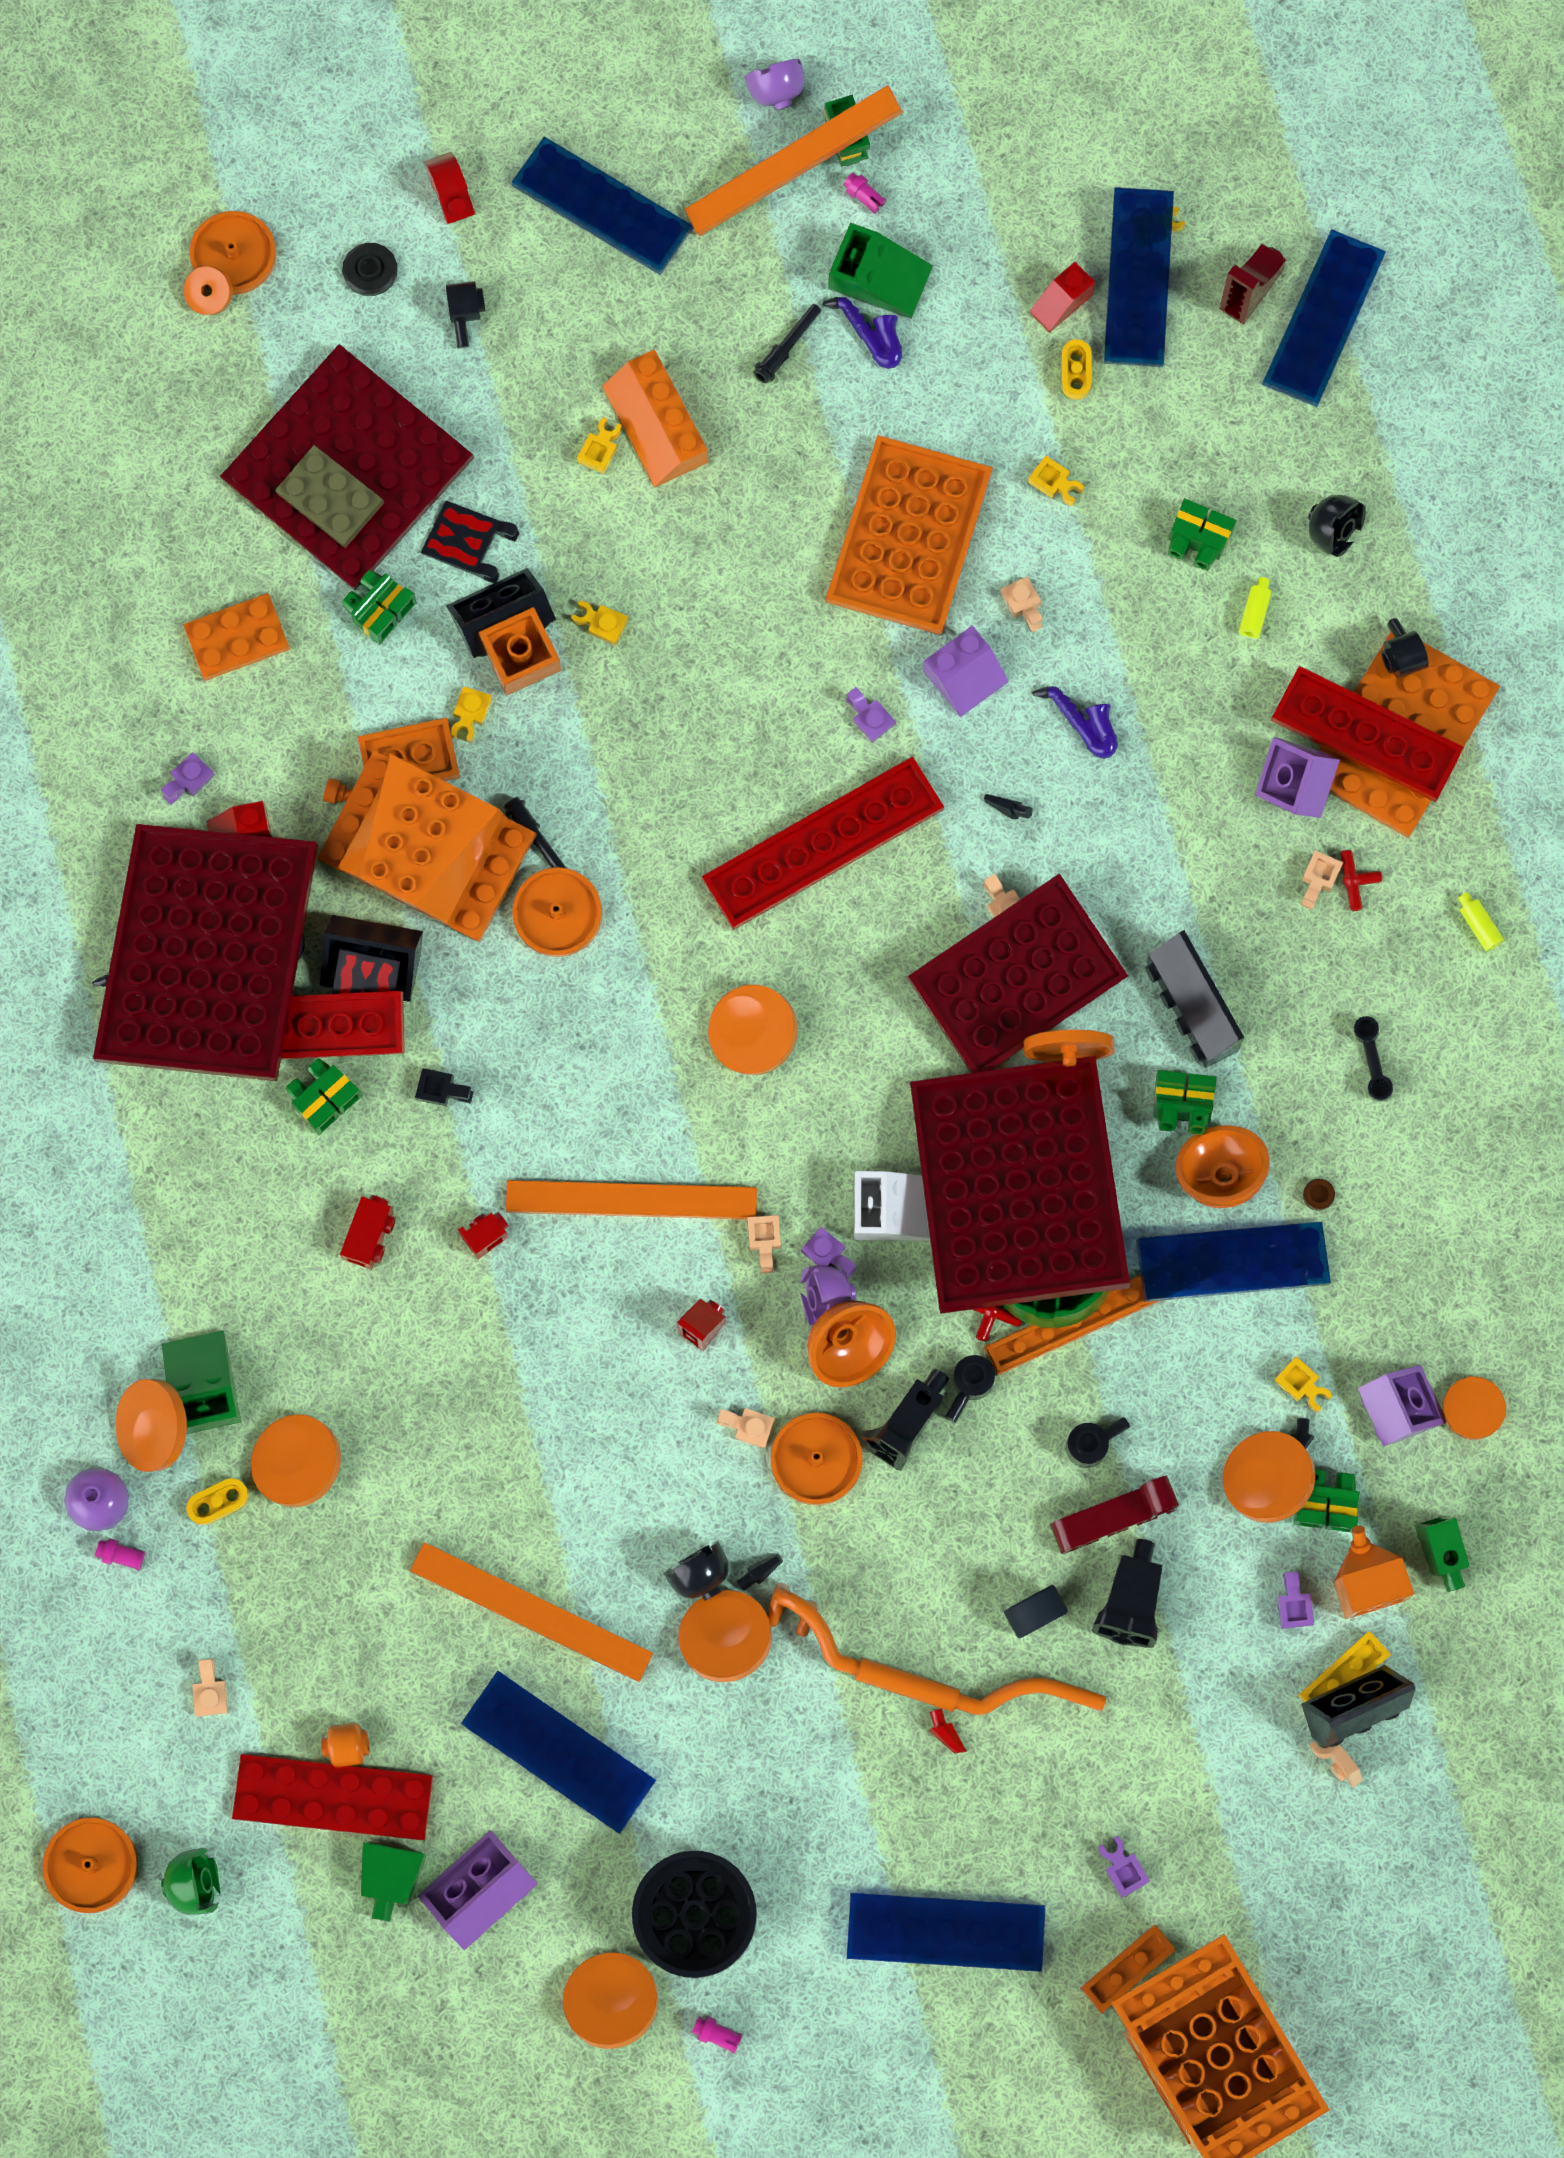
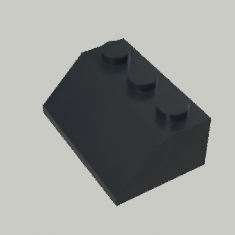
[446,568,556,658]
[320,915,423,1002]
[1301,1665,1415,1747]

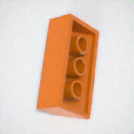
[602,349,708,488]

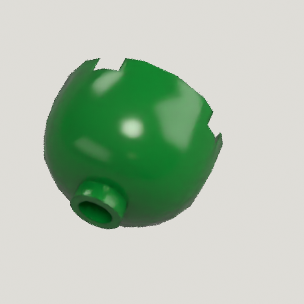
[161,1848,221,1915]

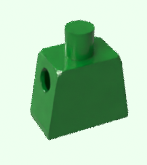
[1414,1516,1469,1592]
[361,1842,427,1922]

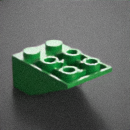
[828,222,933,319]
[162,1330,242,1434]

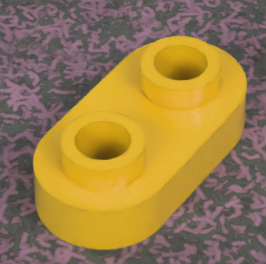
[1061,339,1092,400]
[186,1478,249,1525]

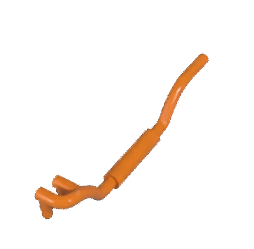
[767,1583,1106,1715]

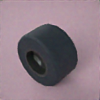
[1004,1585,1068,1639]

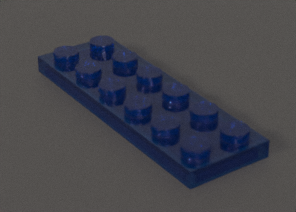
[512,136,693,275]
[1103,187,1174,367]
[1262,229,1386,407]
[1136,1222,1331,1302]
[461,1670,657,1834]
[846,1893,1046,1972]

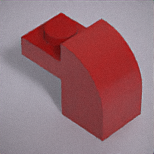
[424,152,475,224]

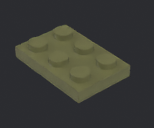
[275,445,384,548]

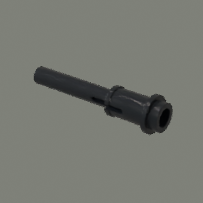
[753,304,821,383]
[503,797,566,868]

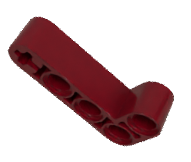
[1050,1475,1180,1554]

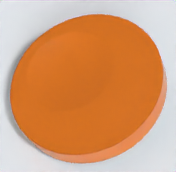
[189,211,277,295]
[512,867,602,957]
[708,985,798,1075]
[1024,1030,1115,1066]
[115,1379,187,1472]
[771,1413,863,1505]
[251,1415,341,1507]
[1223,1431,1315,1523]
[678,1590,772,1682]
[43,1818,138,1914]
[563,1953,658,2049]

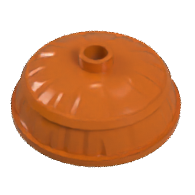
[1175,1125,1270,1208]
[807,1301,896,1387]

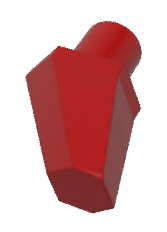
[929,1708,967,1754]

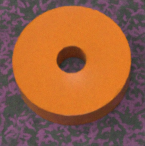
[184,266,233,315]

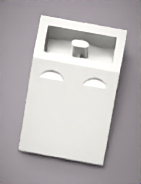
[854,1171,930,1241]

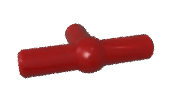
[1340,850,1382,912]
[972,1306,1022,1342]

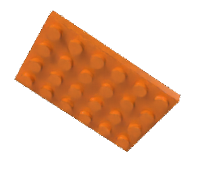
[826,435,993,636]
[1319,632,1500,838]

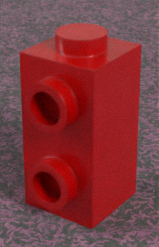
[340,1195,396,1270]

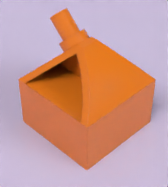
[1333,1526,1414,1620]

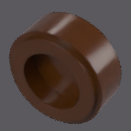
[1303,1179,1335,1211]

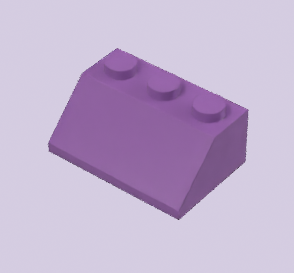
[418,1830,537,1950]

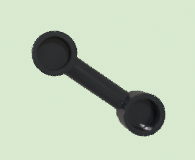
[1354,1016,1393,1102]

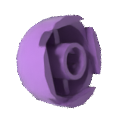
[744,58,805,111]
[800,1266,856,1325]
[64,1468,129,1531]

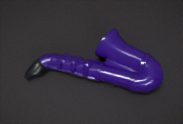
[823,297,903,369]
[1032,686,1118,759]

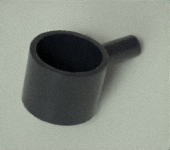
[446,281,486,349]
[1381,618,1429,679]
[945,1355,995,1423]
[1066,1417,1130,1468]

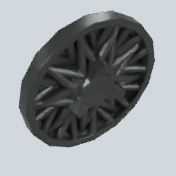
[342,243,398,296]

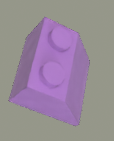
[923,625,1008,717]
[1255,737,1340,818]
[1358,1365,1446,1447]

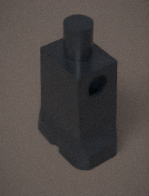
[861,1369,949,1471]
[1092,1539,1163,1648]

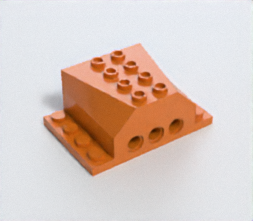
[317,750,537,943]
[1111,1934,1330,2158]

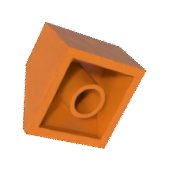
[478,607,561,696]

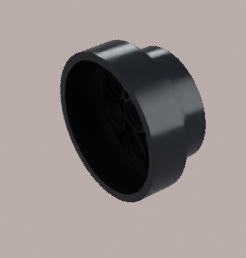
[632,1851,757,1978]

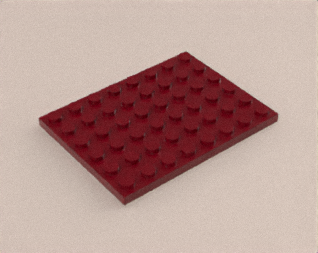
[93,824,318,1082]
[910,1056,1130,1314]

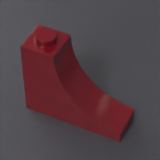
[1219,244,1287,325]

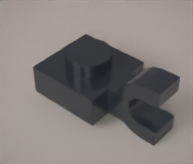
[415,1068,474,1107]

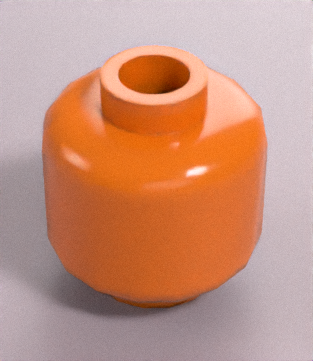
[321,1723,370,1767]

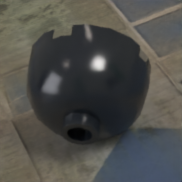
[1308,495,1366,557]
[663,1541,729,1601]

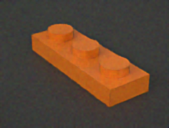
[1080,1925,1176,2014]

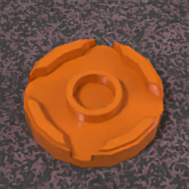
[1442,1376,1506,1440]

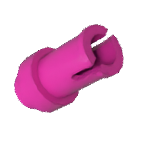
[843,172,887,214]
[95,1538,145,1571]
[692,2016,743,2054]

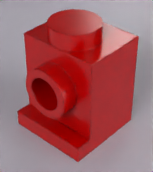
[458,1212,509,1260]

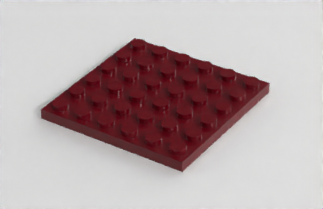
[220,344,474,591]

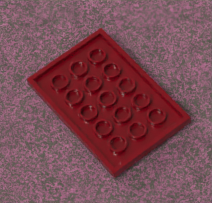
[906,873,1128,1073]

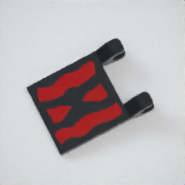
[421,501,519,583]
[332,949,401,994]

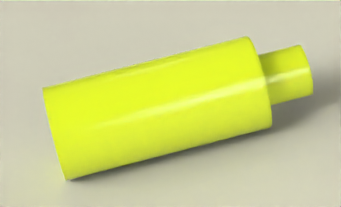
[1238,577,1272,639]
[1458,892,1505,952]

